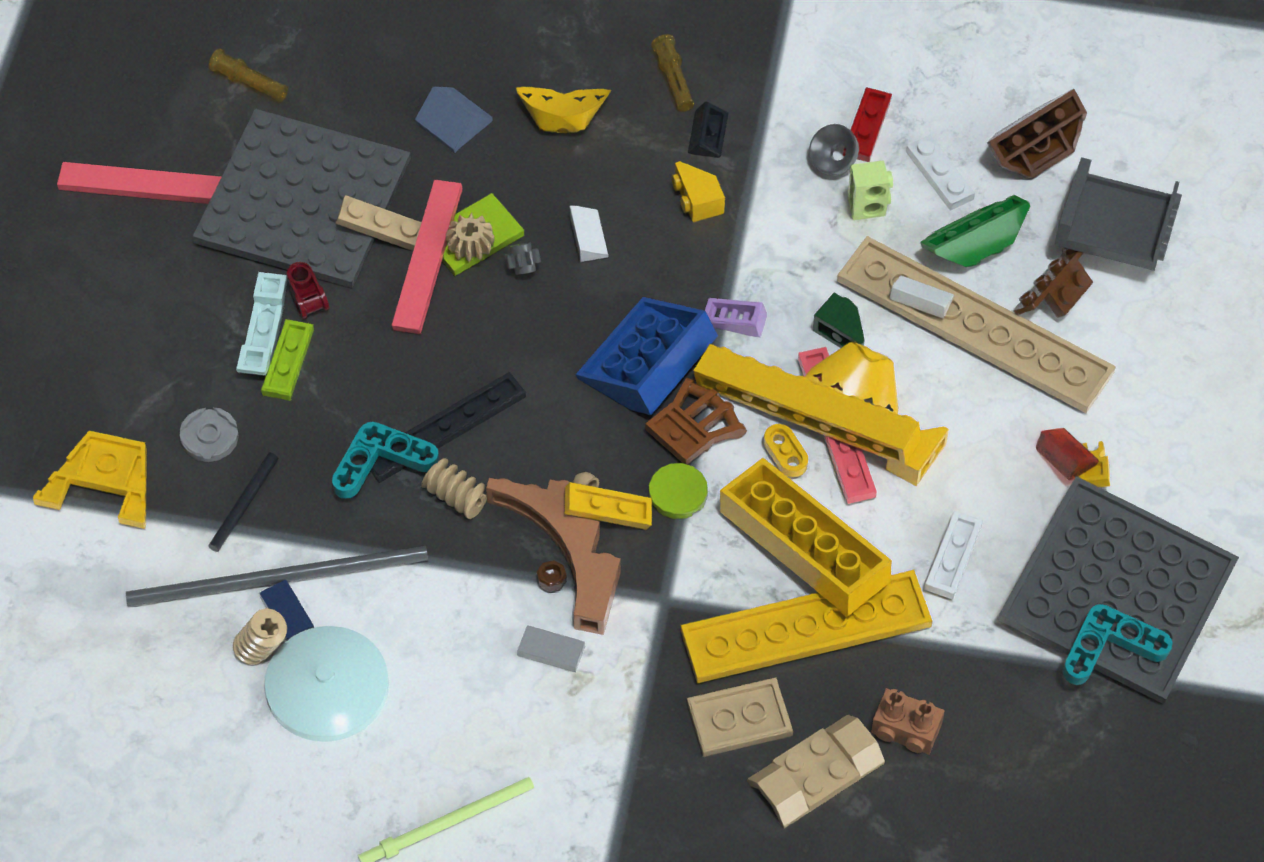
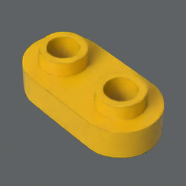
[764,424,808,477]

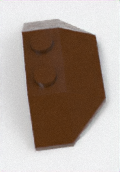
[987,89,1087,179]

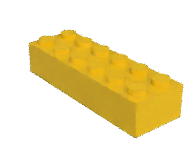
[720,458,892,616]

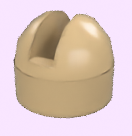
[573,472,599,487]

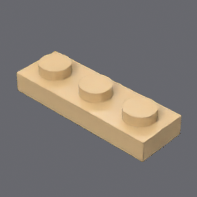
[336,195,422,251]

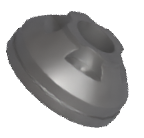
[809,124,859,175]

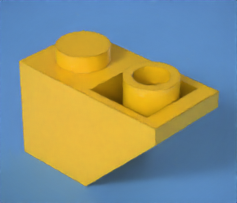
[671,161,725,222]

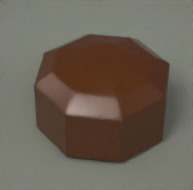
[537,560,567,592]

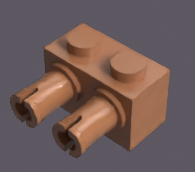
[871,688,945,755]

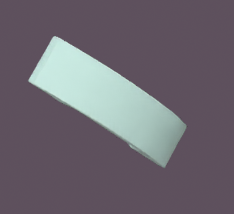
[236,272,287,375]

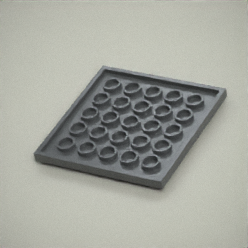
[193,109,411,289]
[998,476,1239,704]

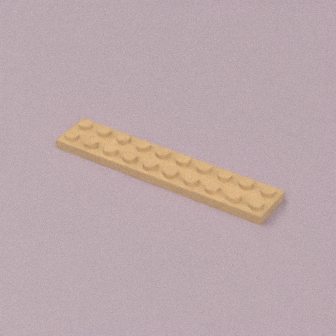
[837,236,1116,414]

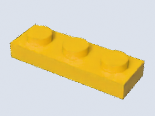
[565,482,652,530]

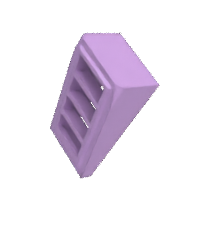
[705,298,767,337]

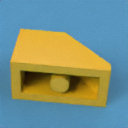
[886,426,949,486]

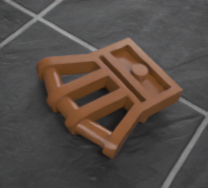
[645,377,747,465]

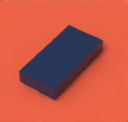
[259,579,314,641]

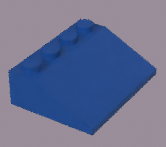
[575,297,718,415]

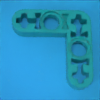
[332,422,439,499]
[1062,604,1173,685]

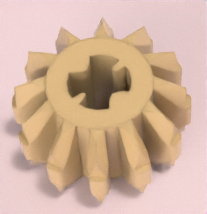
[446,213,494,262]

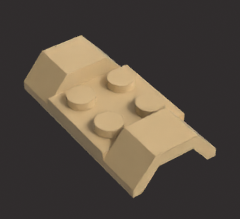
[747,715,885,828]

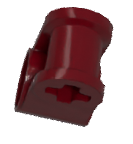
[287,262,329,319]

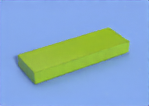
[261,319,314,401]

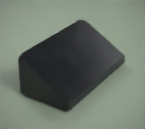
[688,101,729,158]

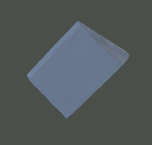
[415,87,493,153]

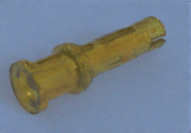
[651,34,694,112]
[208,48,289,102]

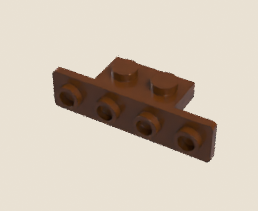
[1013,248,1093,318]

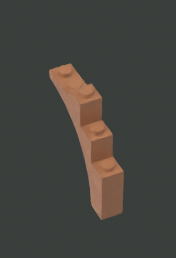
[486,478,621,635]

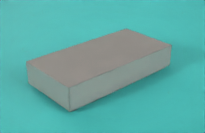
[517,625,585,673]

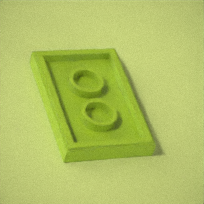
[442,193,524,276]

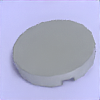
[180,407,239,462]

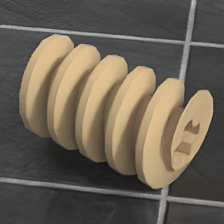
[422,458,487,519]
[233,608,287,665]

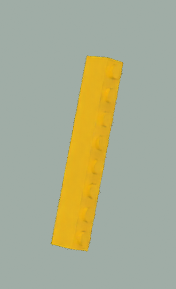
[693,344,921,466]

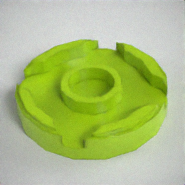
[649,463,708,519]

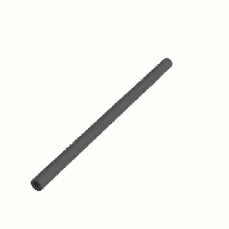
[126,546,428,606]

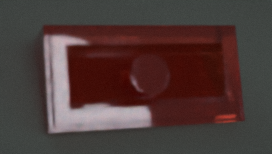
[1036,428,1099,480]

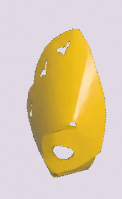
[516,87,611,133]
[805,342,899,414]

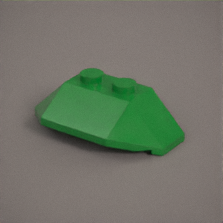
[920,195,1030,267]

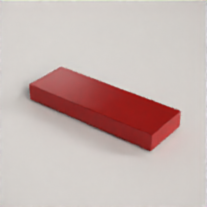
[843,87,892,162]

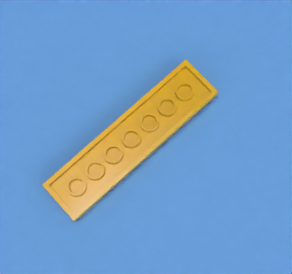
[681,570,933,683]

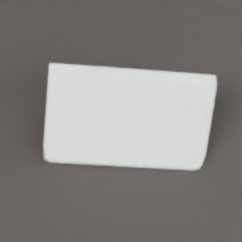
[570,206,608,262]
[890,275,954,319]

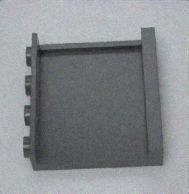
[1054,157,1182,271]

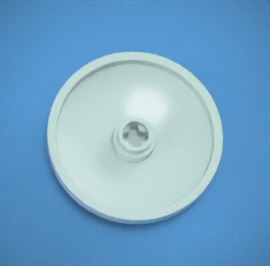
[265,626,389,742]

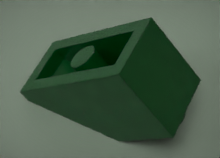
[813,292,865,348]

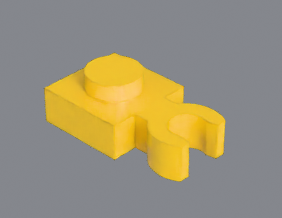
[1078,441,1110,487]

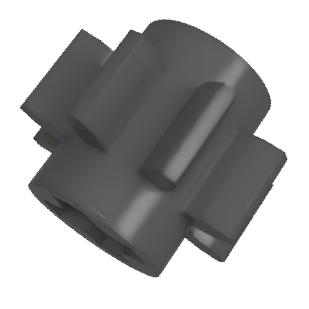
[505,242,541,275]

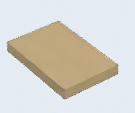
[687,677,793,757]

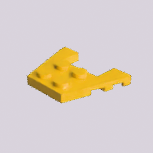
[33,431,147,529]

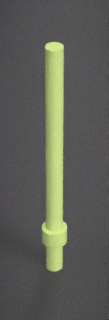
[357,777,534,862]

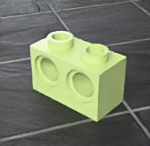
[847,160,893,220]

